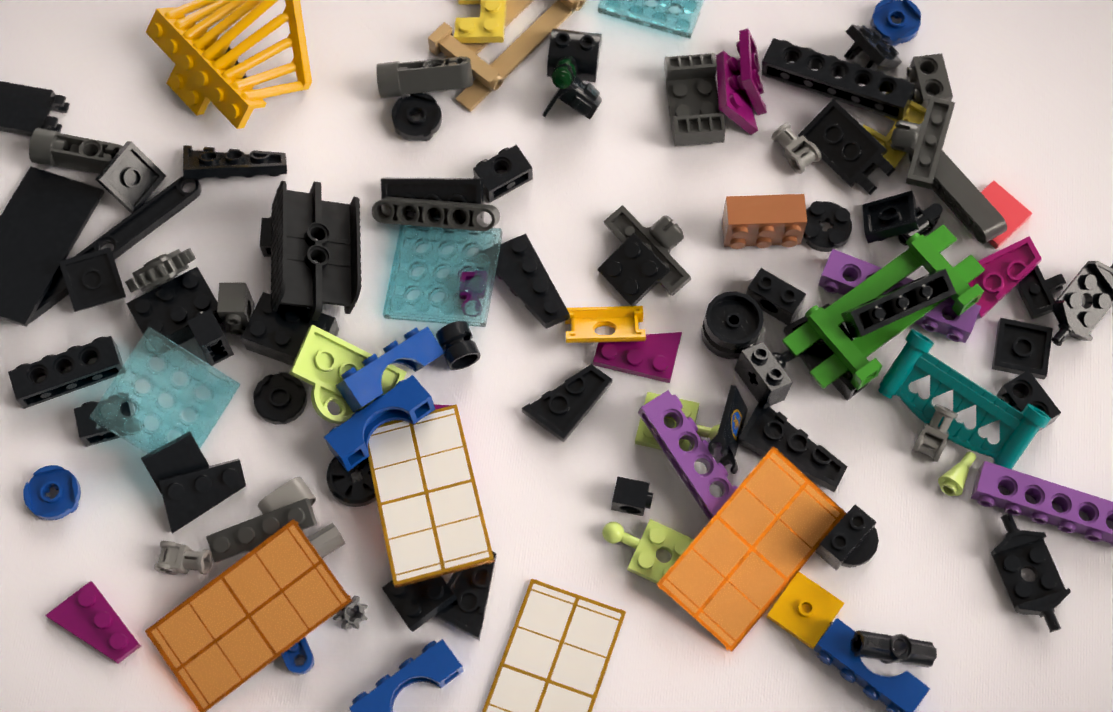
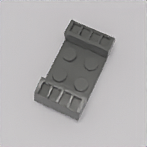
[664,53,726,147]

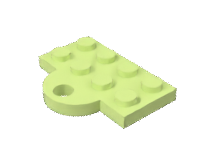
[289,325,407,424]

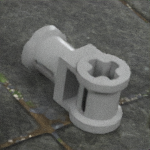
[771,123,821,174]
[912,404,958,462]
[153,541,213,575]

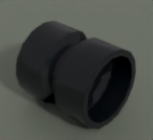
[436,321,481,370]

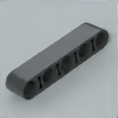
[909,150,1007,244]
[371,197,500,231]

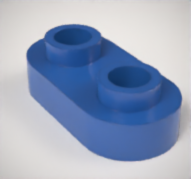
[282,637,314,675]

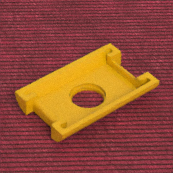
[565,306,646,343]

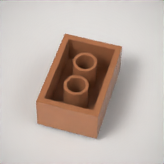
[722,194,807,249]

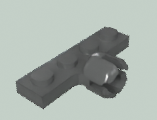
[890,97,955,189]
[603,205,692,296]
[206,498,318,562]

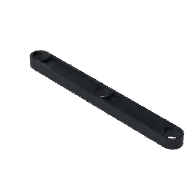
[28,176,202,324]

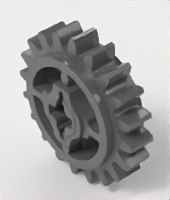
[125,248,196,292]

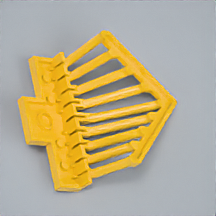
[145,0,312,129]

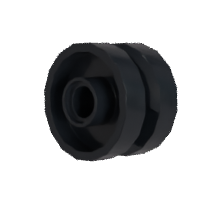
[701,291,764,359]

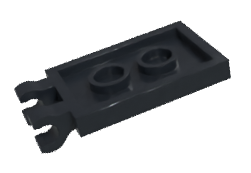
[0,81,70,136]
[798,99,896,195]

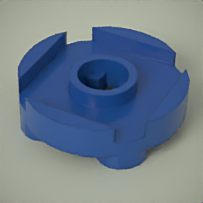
[871,0,921,46]
[23,465,81,520]

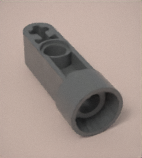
[376,57,474,98]
[29,128,123,174]

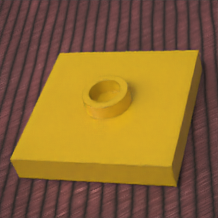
[766,571,844,650]

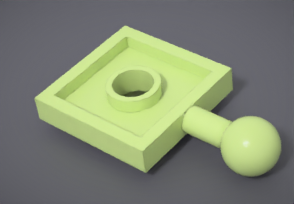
[635,392,720,451]
[602,519,694,584]

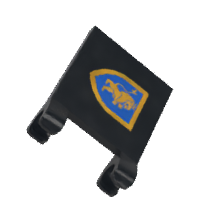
[708,385,748,474]

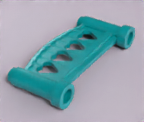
[878,329,1051,469]

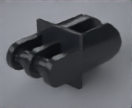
[898,203,943,246]

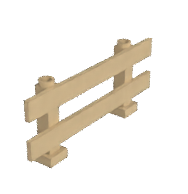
[428,0,586,112]

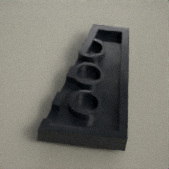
[183,145,287,180]
[381,178,484,222]
[479,233,570,329]
[737,403,848,492]

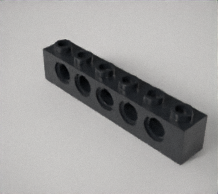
[762,38,915,121]

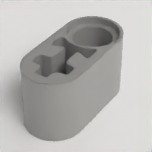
[258,477,316,514]

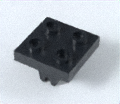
[844,24,902,71]

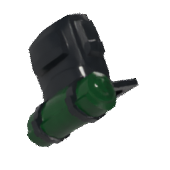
[542,56,602,119]

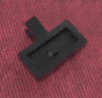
[1016,265,1066,319]

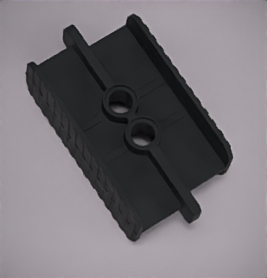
[270,181,362,321]

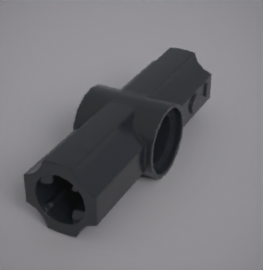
[851,630,937,668]

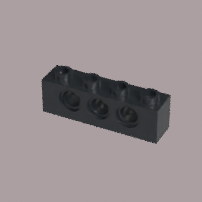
[841,269,956,338]
[8,336,126,409]

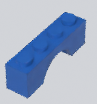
[335,326,445,412]
[324,375,435,472]
[813,618,931,712]
[349,639,464,712]

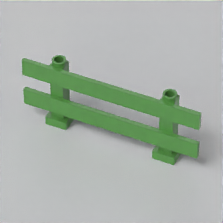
[782,224,985,390]

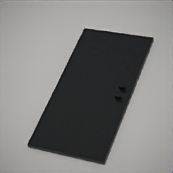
[0,166,105,327]

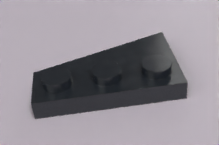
[521,364,613,442]
[158,458,246,534]

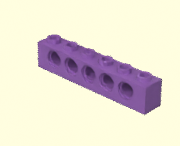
[818,249,981,343]
[638,390,738,521]
[971,461,1113,546]

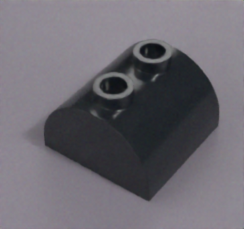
[547,28,602,82]

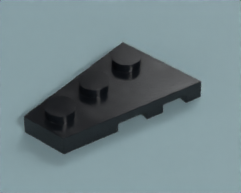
[435,551,497,641]

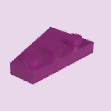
[716,50,758,135]
[593,332,682,383]
[45,581,141,664]

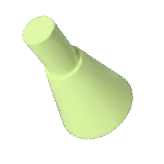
[938,451,976,496]

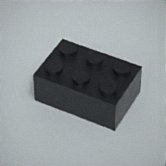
[126,267,222,357]
[241,292,339,366]

